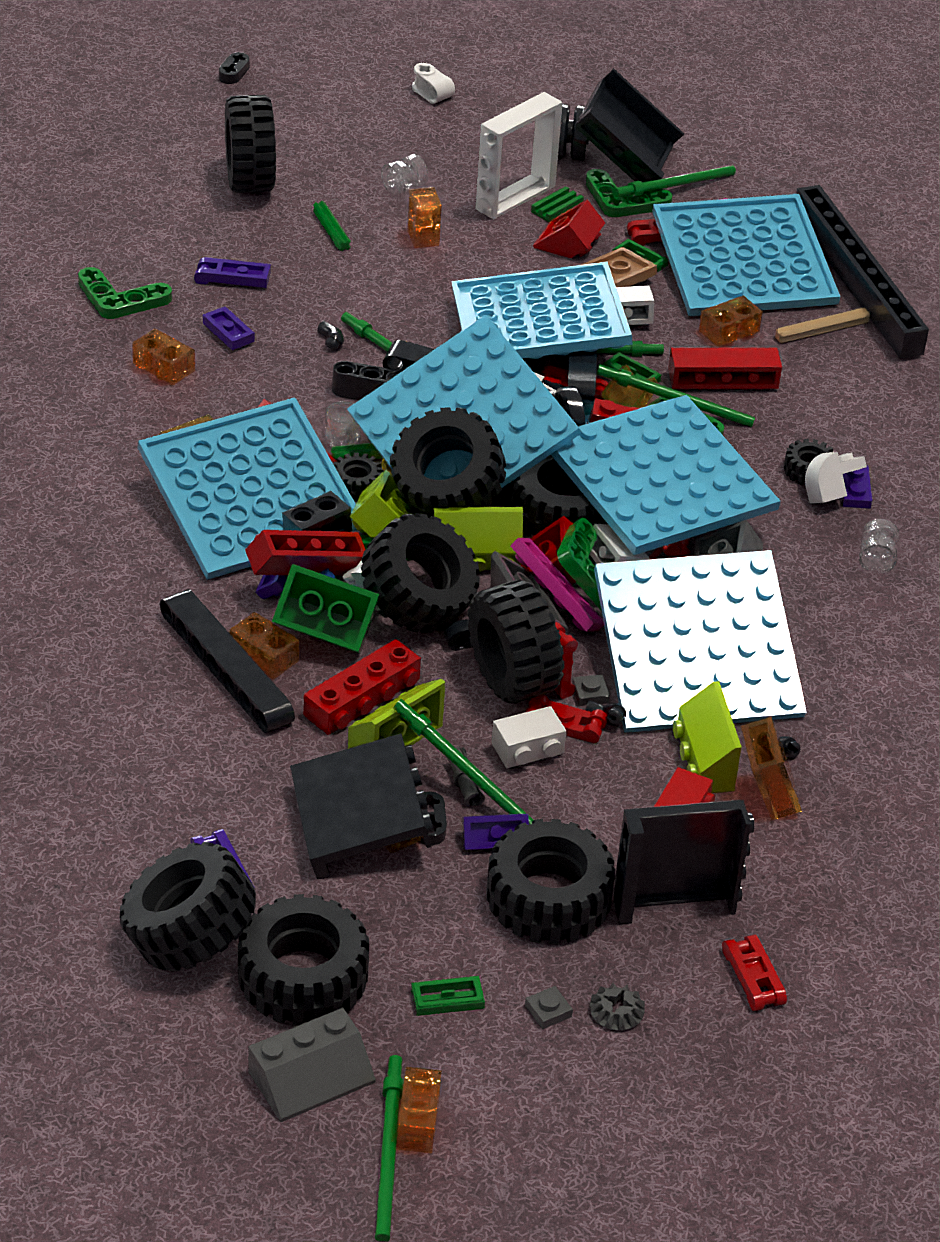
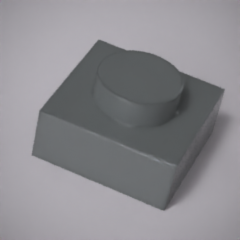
[572,674,610,706]
[525,986,573,1029]

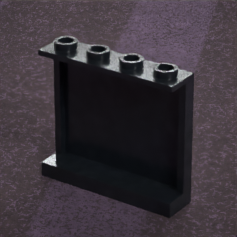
[574,68,685,183]
[290,733,434,879]
[612,800,754,925]

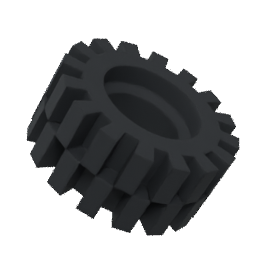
[784,439,833,485]
[333,453,383,502]

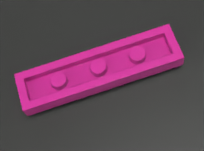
[510,538,604,632]

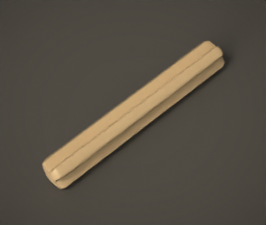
[775,308,870,343]

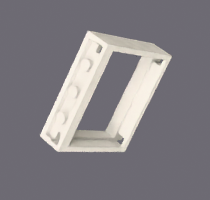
[476,92,563,220]

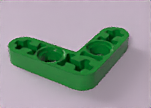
[586,169,673,217]
[78,267,172,319]
[557,518,602,612]

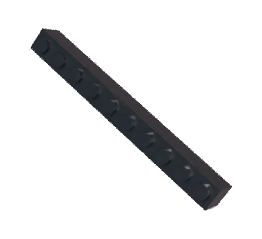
[796,185,929,359]

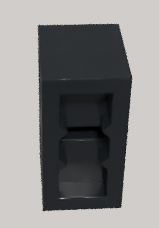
[282,491,352,532]

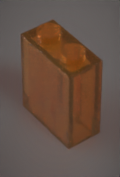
[741,717,802,820]

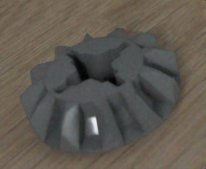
[590,983,645,1030]

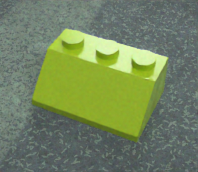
[350,470,421,537]
[433,507,523,572]
[348,679,445,749]
[673,681,742,793]

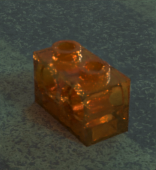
[407,187,442,248]
[699,295,763,347]
[132,328,195,385]
[229,612,299,680]
[396,1067,442,1153]

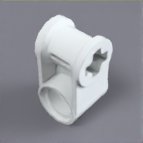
[412,63,455,104]

